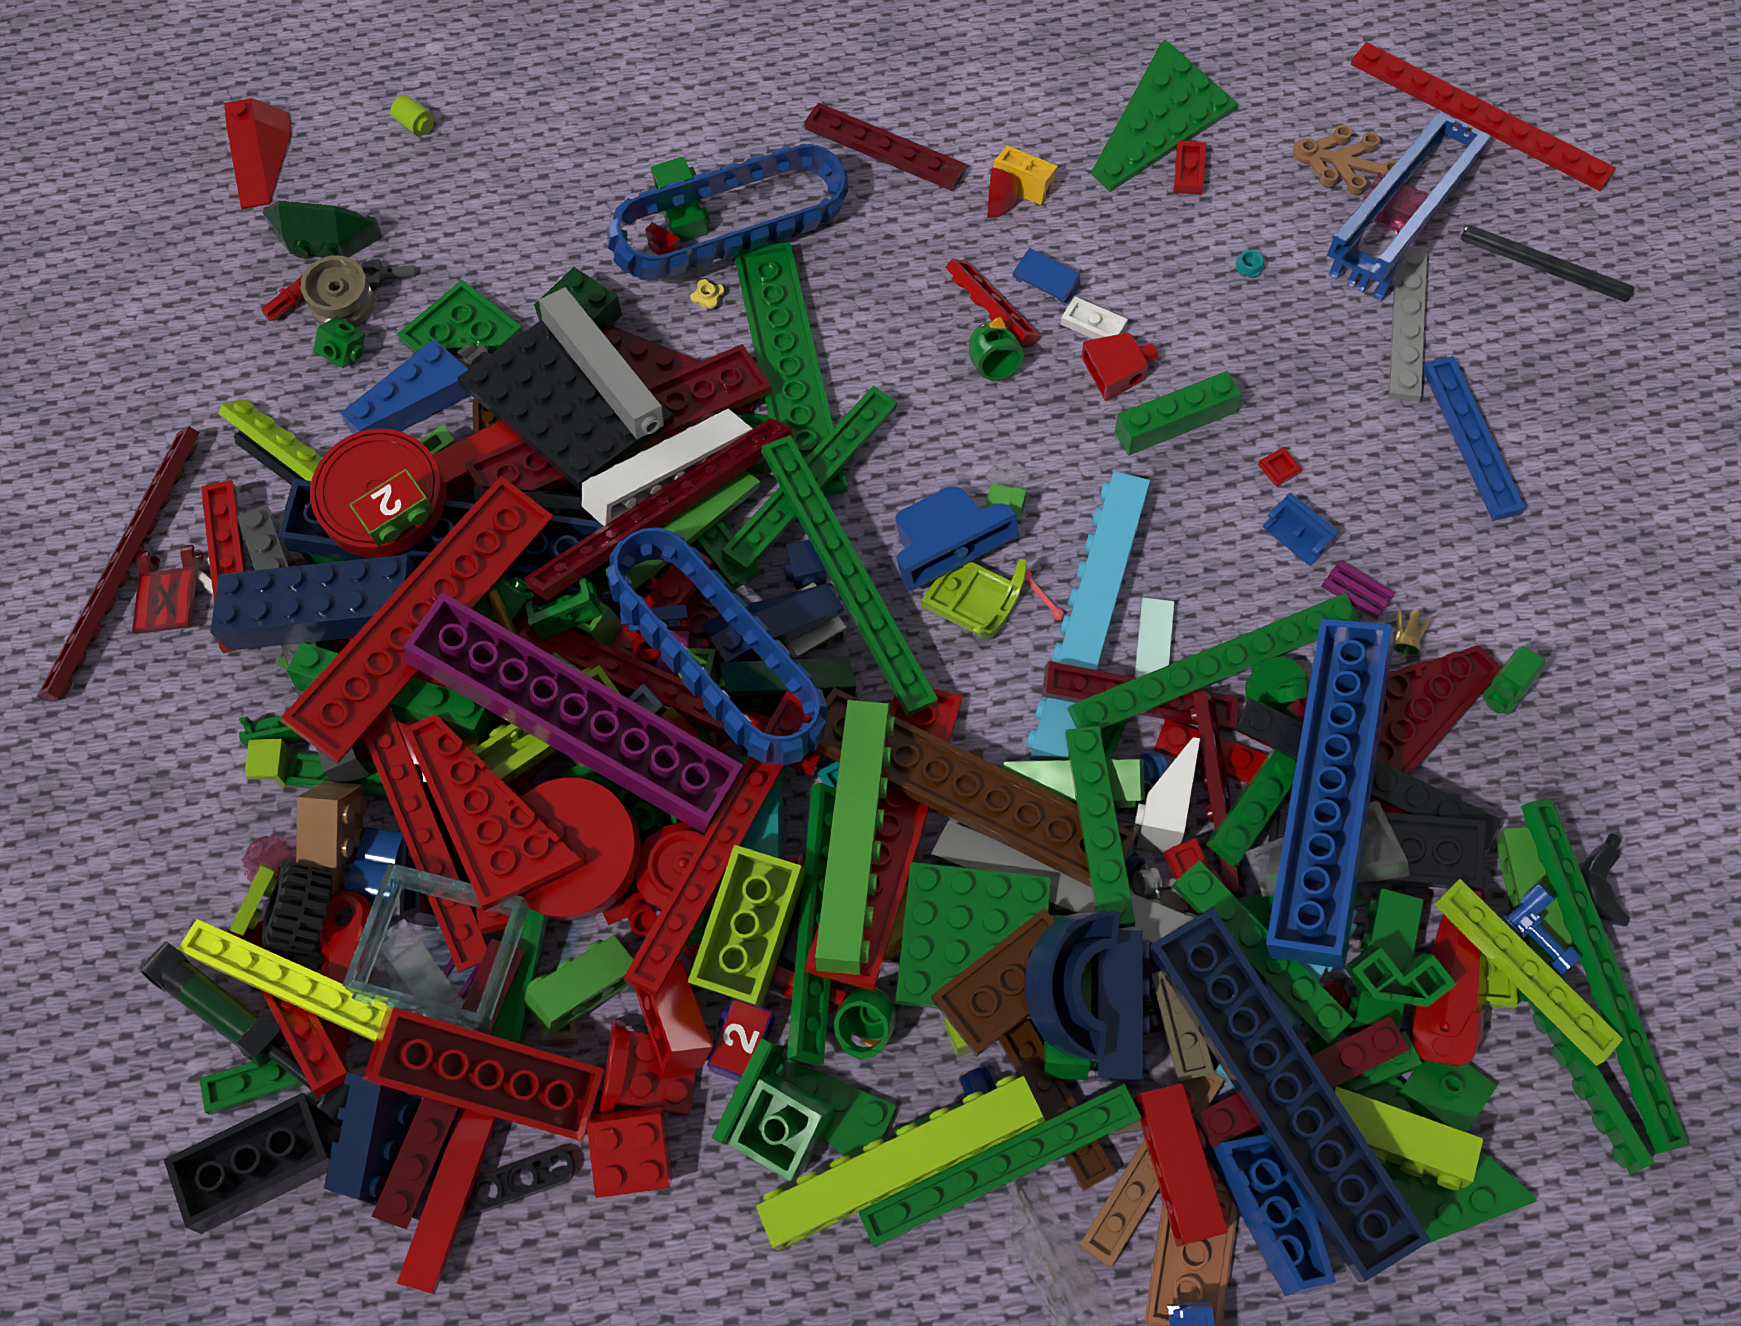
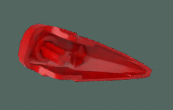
[1410,882,1486,1067]

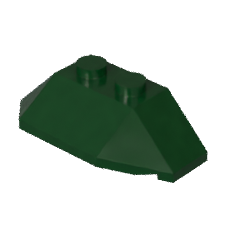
[263,201,382,258]

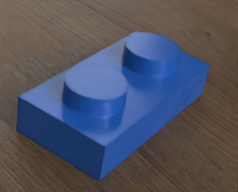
[620,605,687,632]

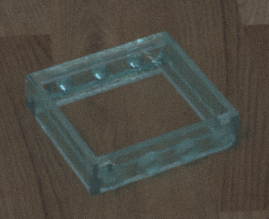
[342,863,529,1031]

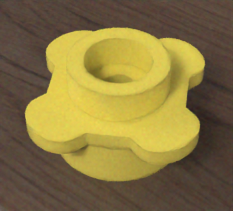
[690,279,724,309]

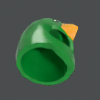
[969,317,1024,381]
[834,987,898,1060]

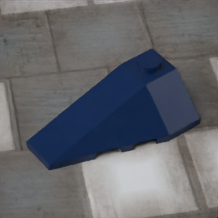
[701,584,844,662]

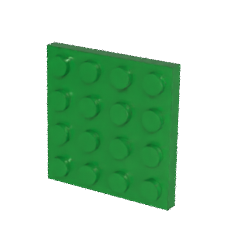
[895,862,1051,1019]

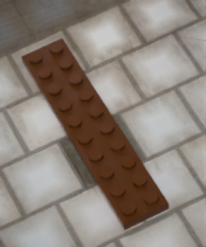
[811,687,1137,887]

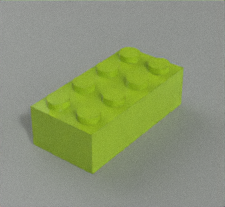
[688,845,807,1007]

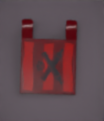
[132,545,204,633]

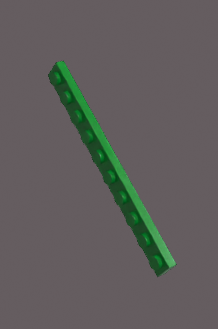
[761,435,938,717]
[1067,593,1361,731]
[1520,799,1689,1154]

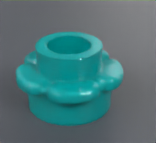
[1235,250,1265,278]

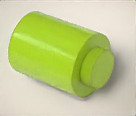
[390,95,434,137]

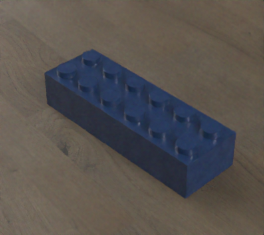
[210,555,417,650]

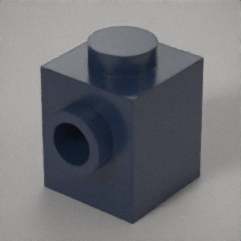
[783,539,827,590]

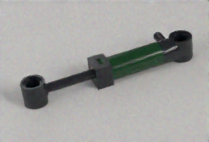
[138,942,350,1128]

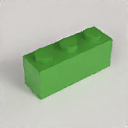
[524,935,633,1037]

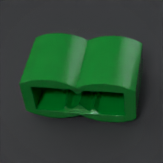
[1483,646,1546,715]

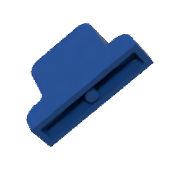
[895,486,1019,592]

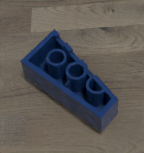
[1095,930,1150,1083]

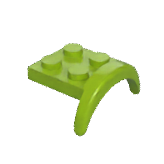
[921,559,1027,640]

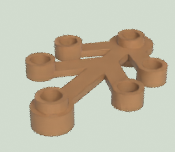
[1293,125,1397,195]

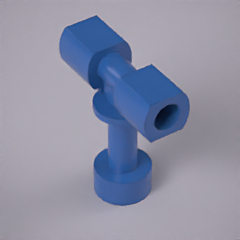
[1500,883,1582,976]

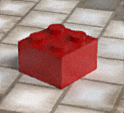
[586,1105,673,1198]

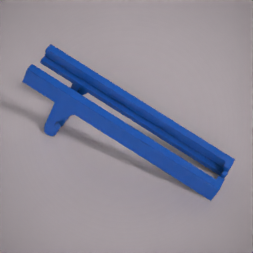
[1327,112,1491,301]

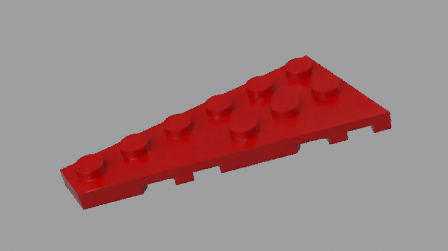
[403,714,583,911]

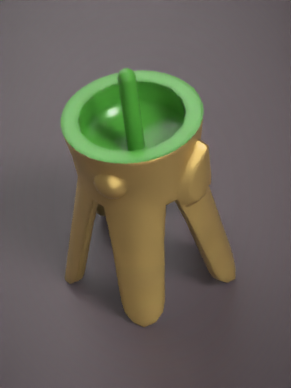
[1393,609,1431,659]

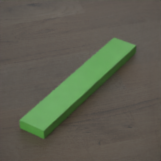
[606,470,760,590]

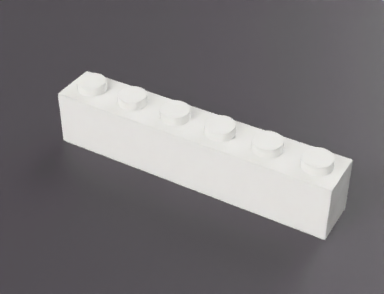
[581,409,753,526]

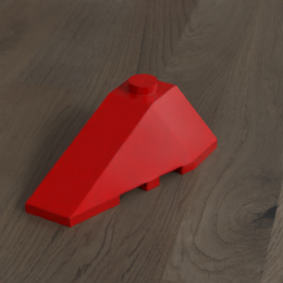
[224,98,291,209]

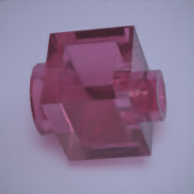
[241,833,296,883]

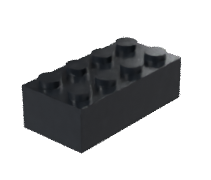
[163,1093,332,1234]

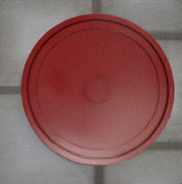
[310,429,446,557]
[515,778,641,920]

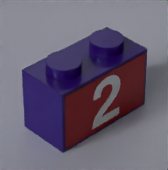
[706,998,775,1082]

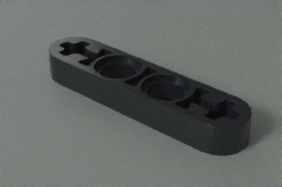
[461,1149,575,1221]

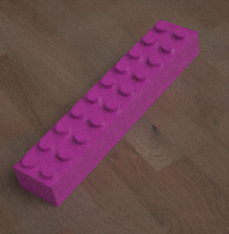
[403,592,743,834]

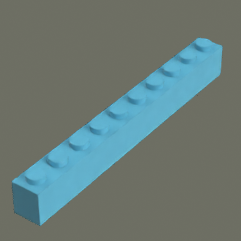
[1026,471,1150,760]

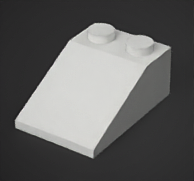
[1132,737,1200,853]

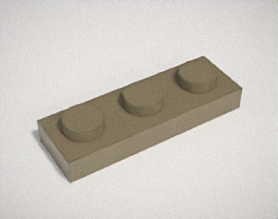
[1151,971,1214,1082]

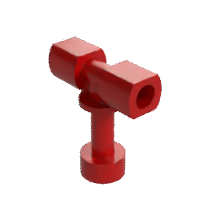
[602,891,658,935]

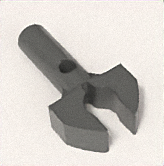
[361,259,417,288]

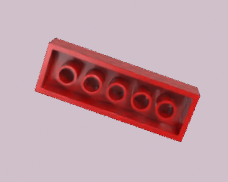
[362,1007,604,1141]

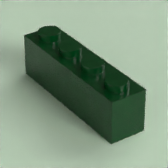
[716,657,857,713]

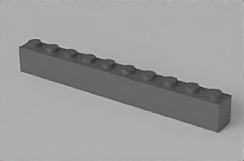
[237,504,369,783]

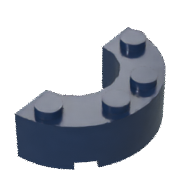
[1025,911,1121,1061]

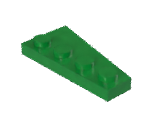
[773,1056,897,1159]

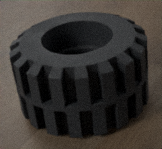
[261,861,332,956]

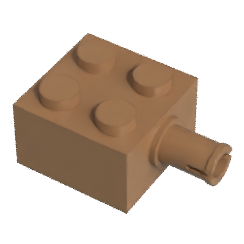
[296,781,367,893]

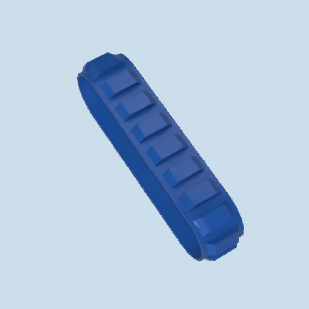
[607,144,848,280]
[607,528,828,766]

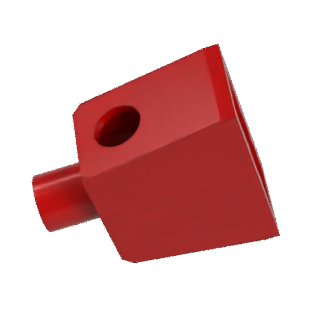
[1081,333,1158,401]

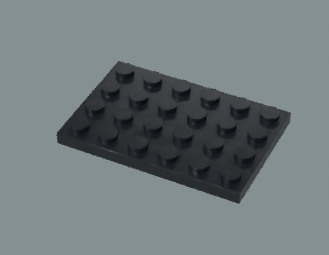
[457,320,674,491]

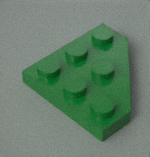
[397,280,523,355]

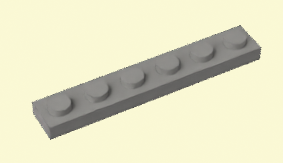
[1388,248,1427,401]

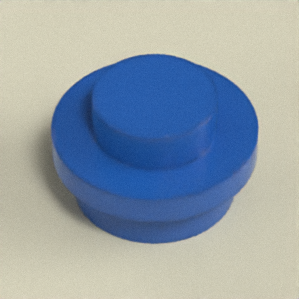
[1140,751,1168,785]

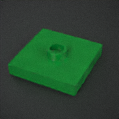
[1397,1059,1497,1133]

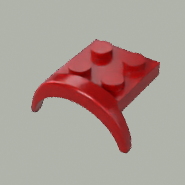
[596,1020,696,1116]

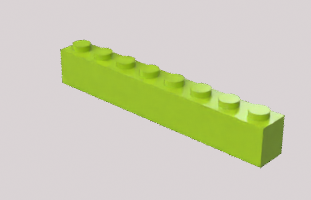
[756,1075,1046,1250]

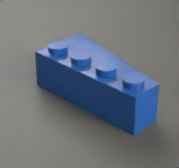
[341,339,471,434]
[1207,1135,1336,1296]

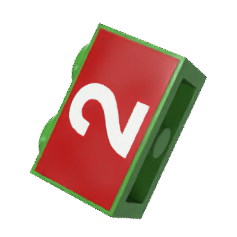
[349,469,434,547]

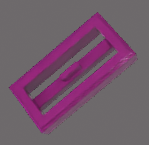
[1321,560,1395,620]

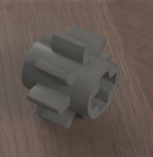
[457,344,491,369]

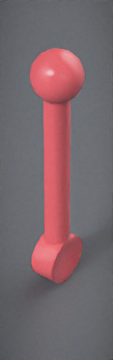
[1024,570,1065,620]

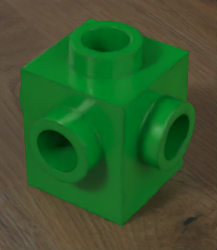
[313,316,365,369]

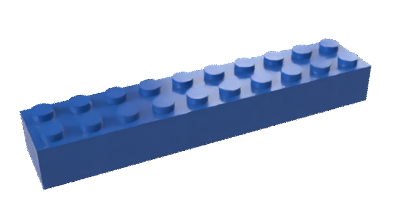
[1266,619,1394,969]

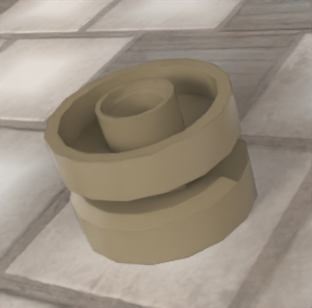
[300,256,375,328]

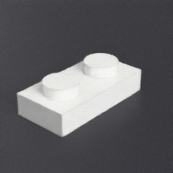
[1060,296,1128,339]

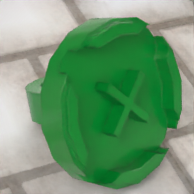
[1245,657,1309,719]

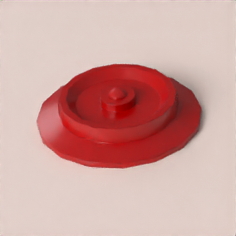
[635,822,724,913]

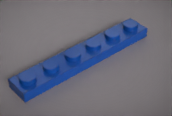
[1422,356,1526,521]

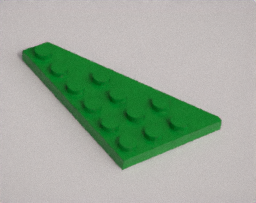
[1092,39,1238,192]
[1306,1031,1536,1245]

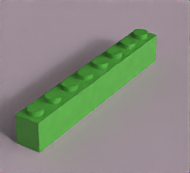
[815,700,895,975]

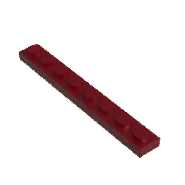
[371,938,525,1230]

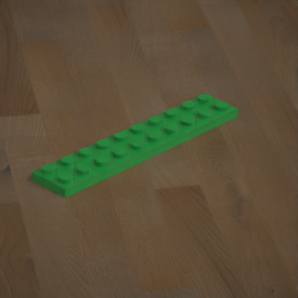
[734,242,848,496]

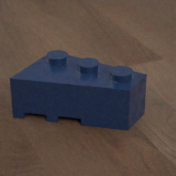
[324,1072,420,1206]

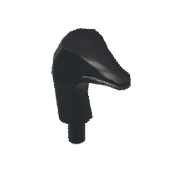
[1580,834,1630,927]

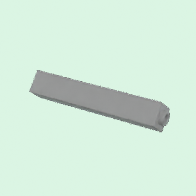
[539,287,664,439]

